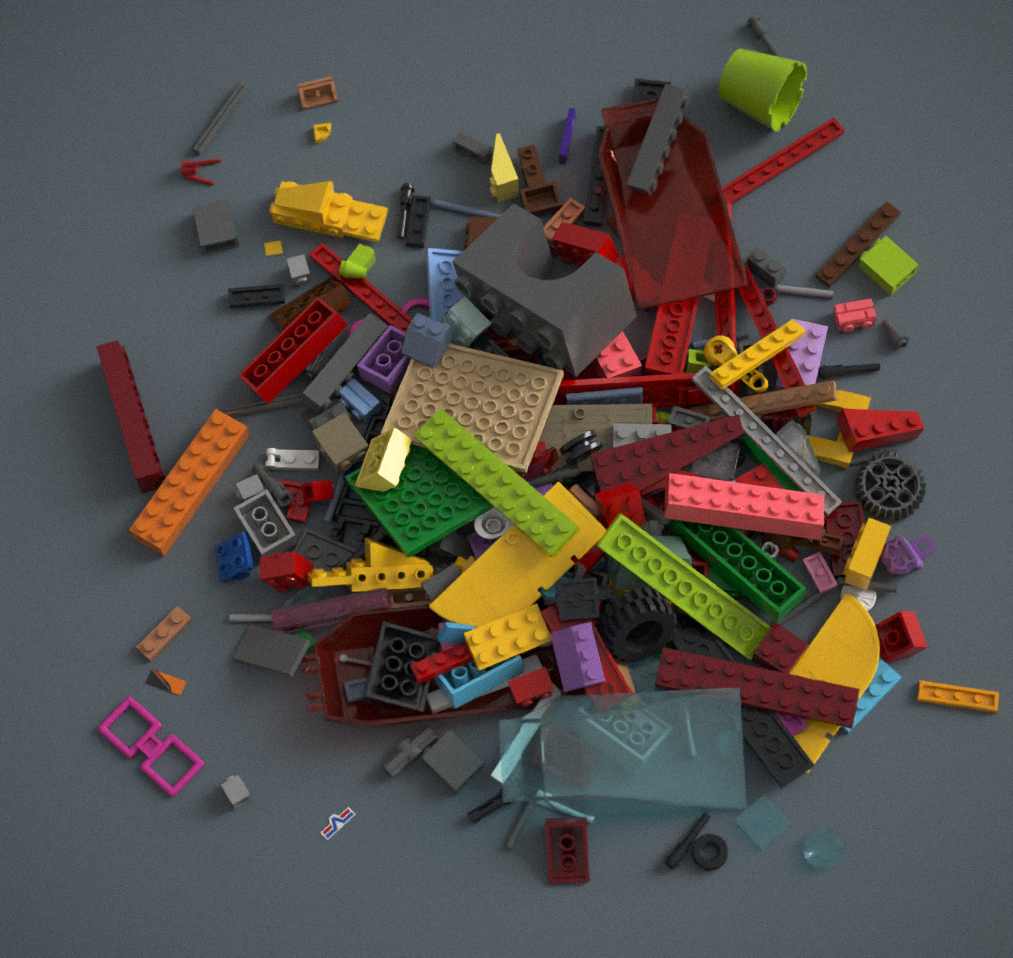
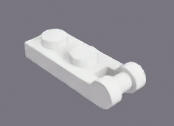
[265,448,320,471]

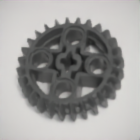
[854,452,926,522]

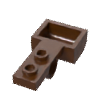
[517,145,562,216]
[762,527,845,556]

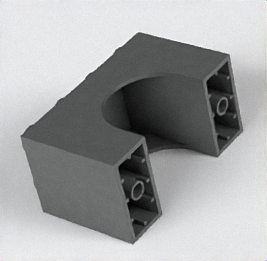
[452,204,637,377]

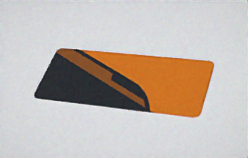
[146,669,186,695]

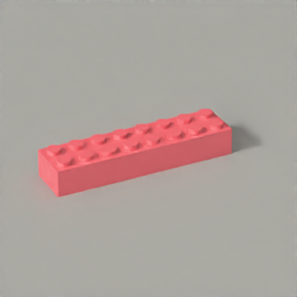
[664,473,824,540]

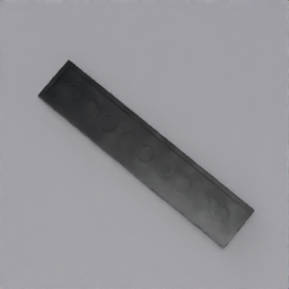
[670,615,815,789]

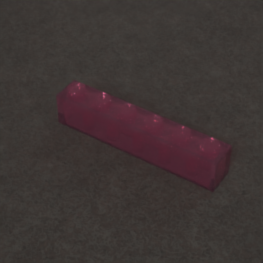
[271,587,393,633]

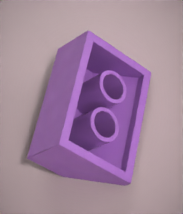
[550,622,605,692]

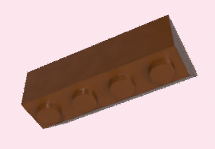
[268,277,352,333]

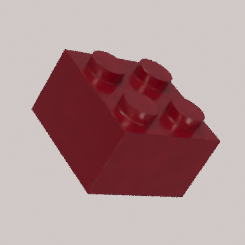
[752,622,809,674]

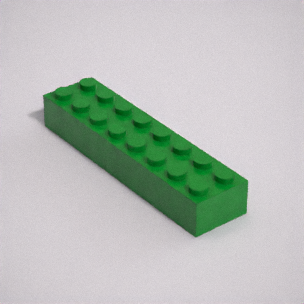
[665,519,806,623]

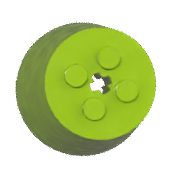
[718,48,807,132]

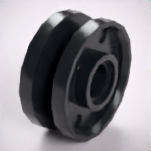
[559,430,603,466]

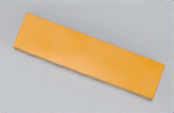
[917,681,999,713]

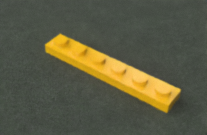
[709,319,806,390]

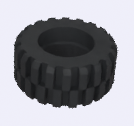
[597,587,677,662]

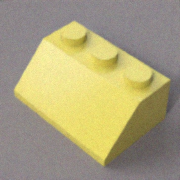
[355,427,412,492]

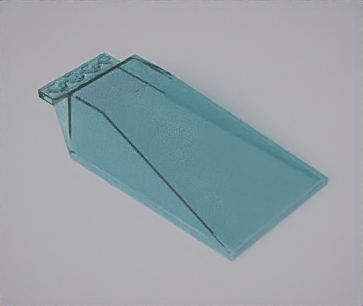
[499,688,747,817]

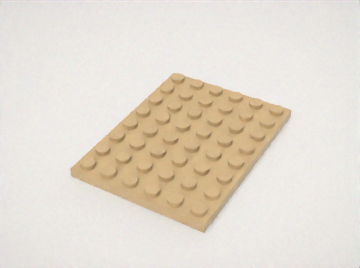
[381,344,564,473]

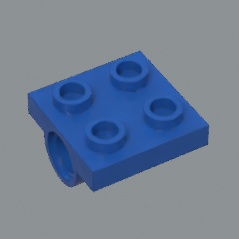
[214,532,254,582]

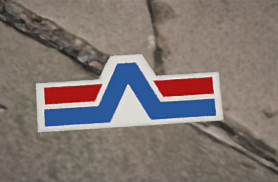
[321,807,355,840]

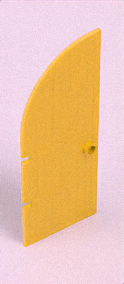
[428,481,607,628]
[790,592,880,774]

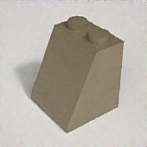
[312,412,369,473]

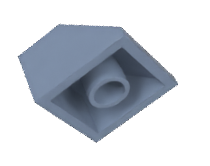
[401,313,453,368]

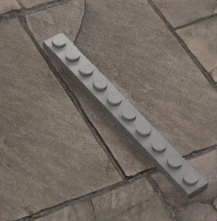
[691,365,842,516]

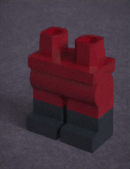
[760,408,812,436]

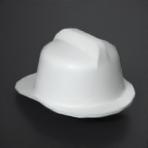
[474,507,514,539]

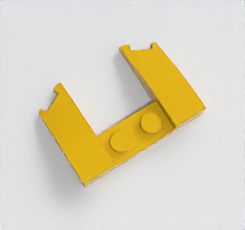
[799,390,871,469]

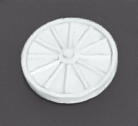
[841,585,876,611]

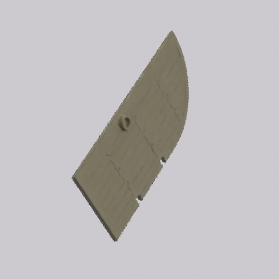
[527,404,652,473]

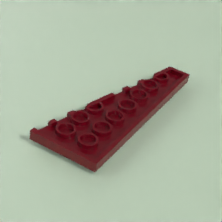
[590,414,744,492]

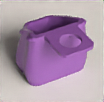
[880,534,936,574]

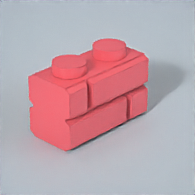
[833,298,876,332]

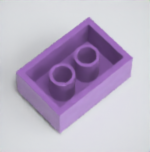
[357,325,411,394]

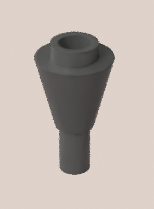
[882,319,909,350]

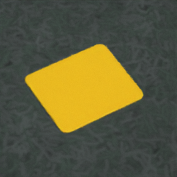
[264,240,283,256]

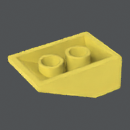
[489,133,519,203]

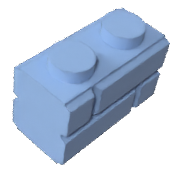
[338,378,381,423]

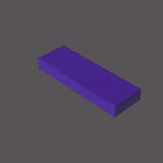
[559,108,576,164]

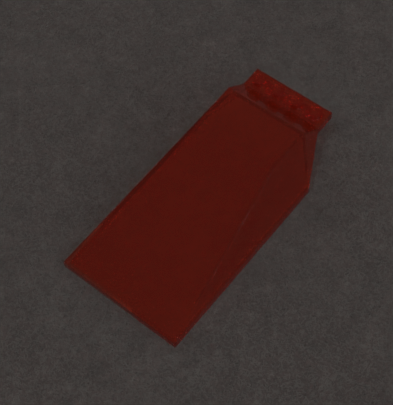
[598,97,748,310]

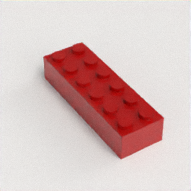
[238,297,348,405]

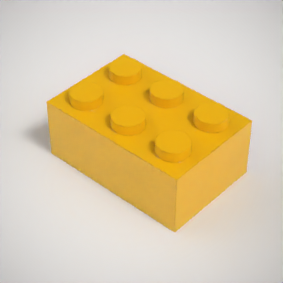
[843,518,891,591]

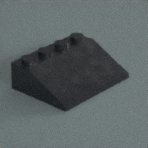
[361,621,439,712]

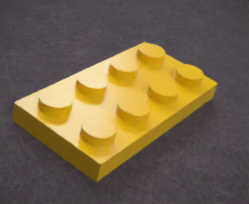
[463,604,552,671]

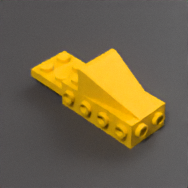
[270,181,388,243]
[307,538,433,592]

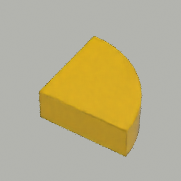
[313,123,331,144]

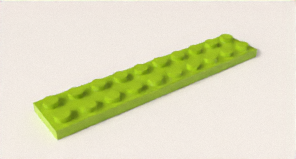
[414,408,580,557]
[596,513,772,661]

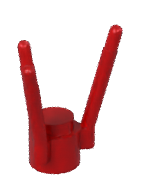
[181,159,221,185]

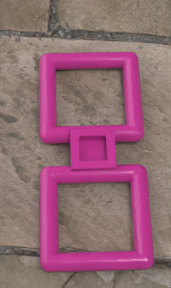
[98,696,204,797]

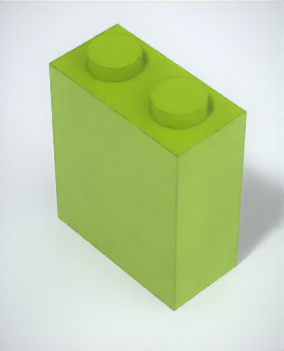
[858,236,919,296]

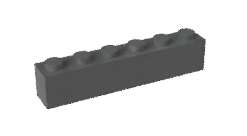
[627,84,690,196]
[301,313,388,414]

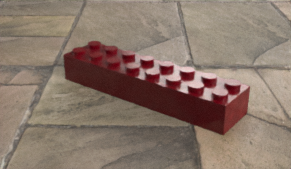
[96,340,165,493]

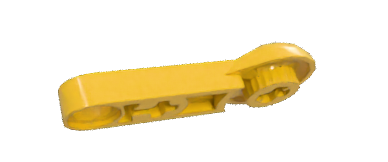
[704,335,768,393]

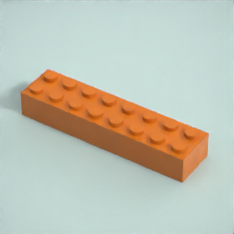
[129,409,250,557]

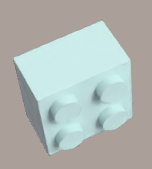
[441,296,491,348]

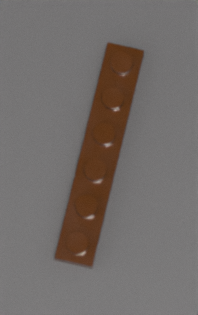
[815,201,901,288]

